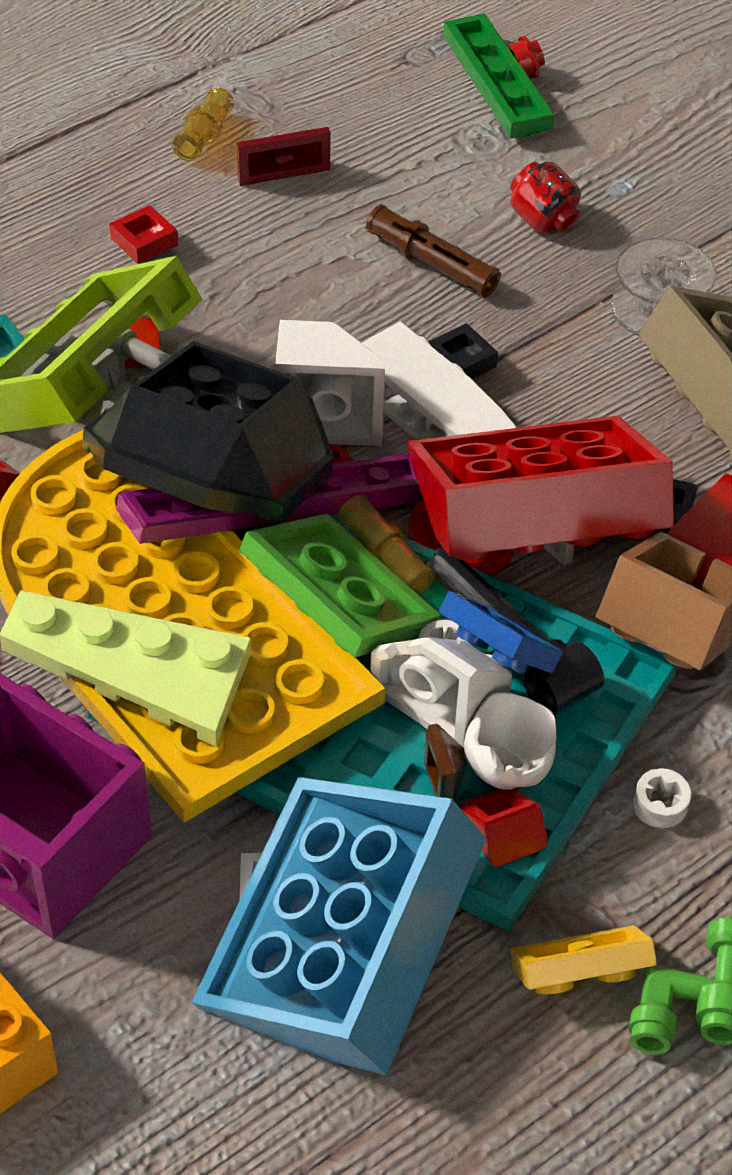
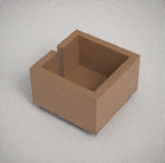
[596,532,732,670]

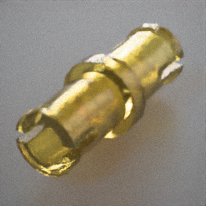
[172,87,234,161]
[338,495,435,595]

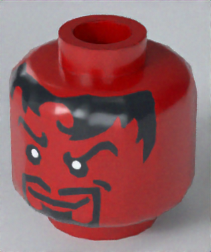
[510,162,581,234]

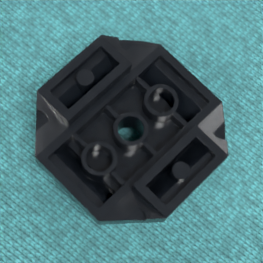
[82,341,334,523]

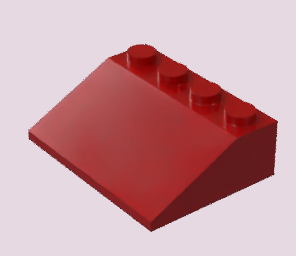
[407,415,674,560]

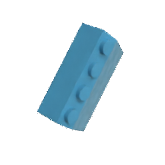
[191,777,486,1075]

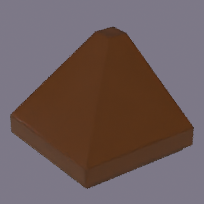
[424,724,467,802]

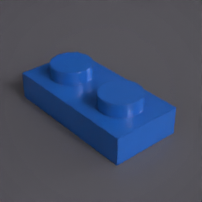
[439,591,563,674]

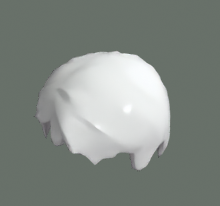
[463,692,556,790]

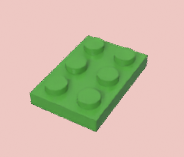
[239,514,442,658]

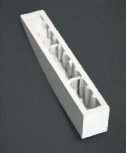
[362,321,575,566]

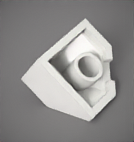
[371,637,512,748]

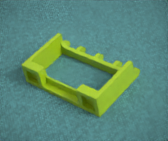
[0,256,203,433]

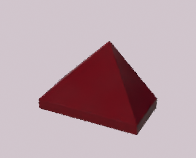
[236,127,331,186]

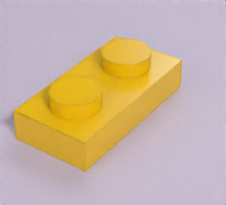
[510,925,657,994]

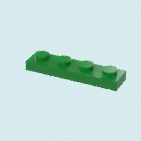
[443,13,554,139]

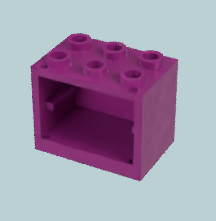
[0,673,152,940]

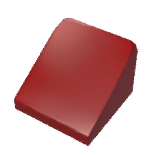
[459,788,548,867]

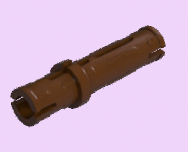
[366,204,501,298]

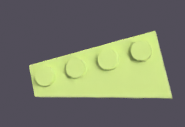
[0,590,251,747]

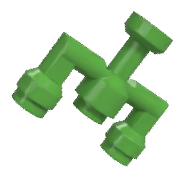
[629,917,732,1055]

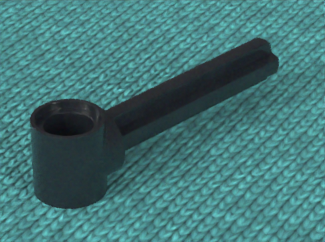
[426,547,604,716]

